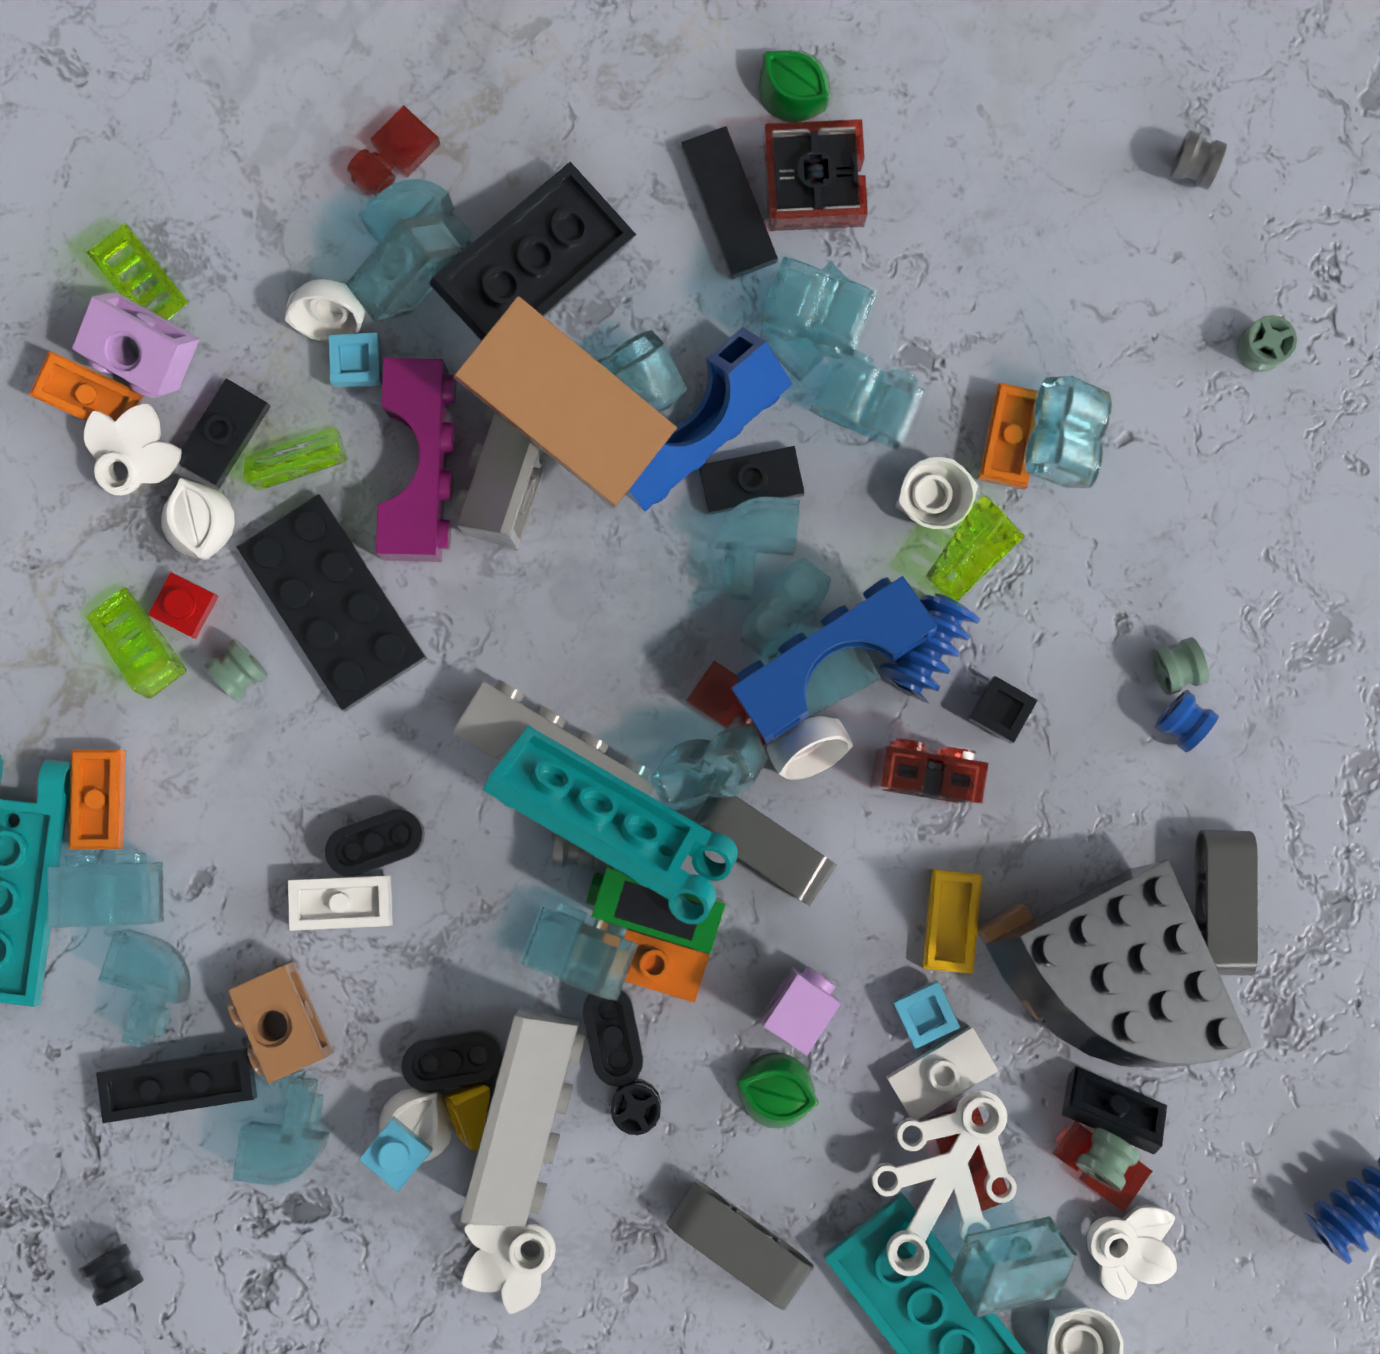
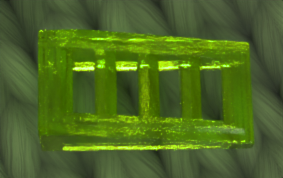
[86,223,190,320]
[926,495,1025,602]
[86,587,187,699]

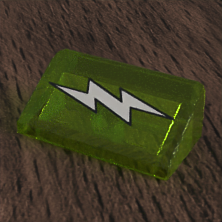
[243,427,348,491]

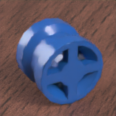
[1155,690,1219,753]

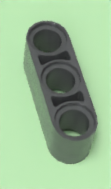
[693,784,837,907]
[1195,830,1258,976]
[666,1180,814,1310]

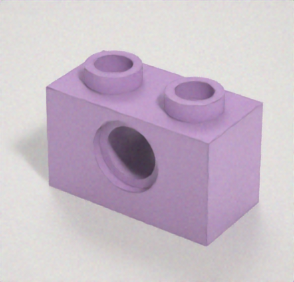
[72,292,200,398]
[759,966,841,1056]

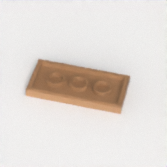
[453,296,678,507]

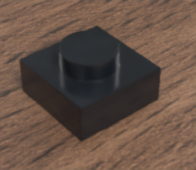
[968,676,1038,744]

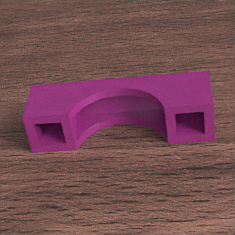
[376,357,456,562]

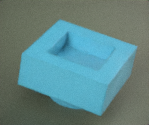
[329,333,382,388]
[891,980,960,1049]
[359,1116,433,1192]

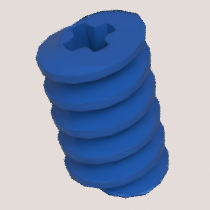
[879,593,980,703]
[1303,1158,1380,1265]

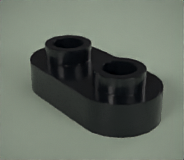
[325,809,425,876]
[583,984,643,1087]
[401,1030,503,1091]

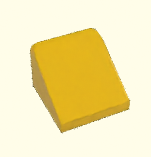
[444,1082,490,1151]

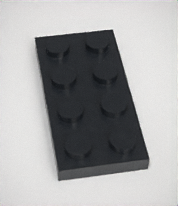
[429,161,636,341]
[237,494,427,712]

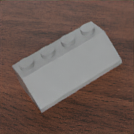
[453,407,549,551]
[460,1006,586,1227]

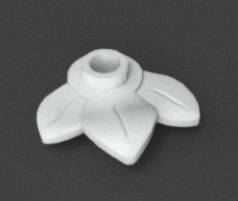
[84,403,182,496]
[1087,1205,1177,1300]
[462,1224,556,1314]

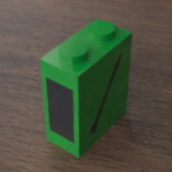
[586,865,725,954]

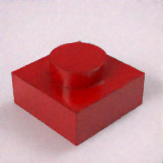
[148,572,219,639]

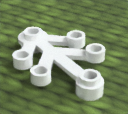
[871,1090,1017,1276]

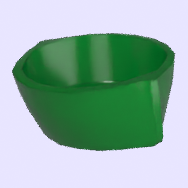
[759,50,830,123]
[736,1053,818,1129]

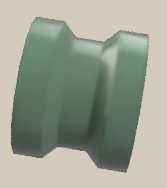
[1237,315,1297,372]
[1151,637,1209,695]
[204,639,268,702]
[1076,1128,1141,1192]

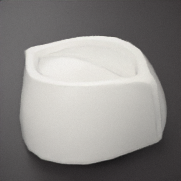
[285,279,368,342]
[895,457,978,529]
[161,478,235,560]
[766,716,853,780]
[378,1088,453,1162]
[1047,1307,1123,1354]

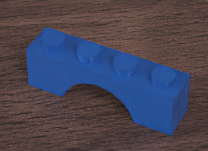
[625,327,793,511]
[731,576,937,744]

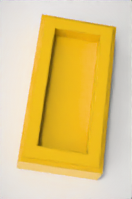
[922,869,983,974]

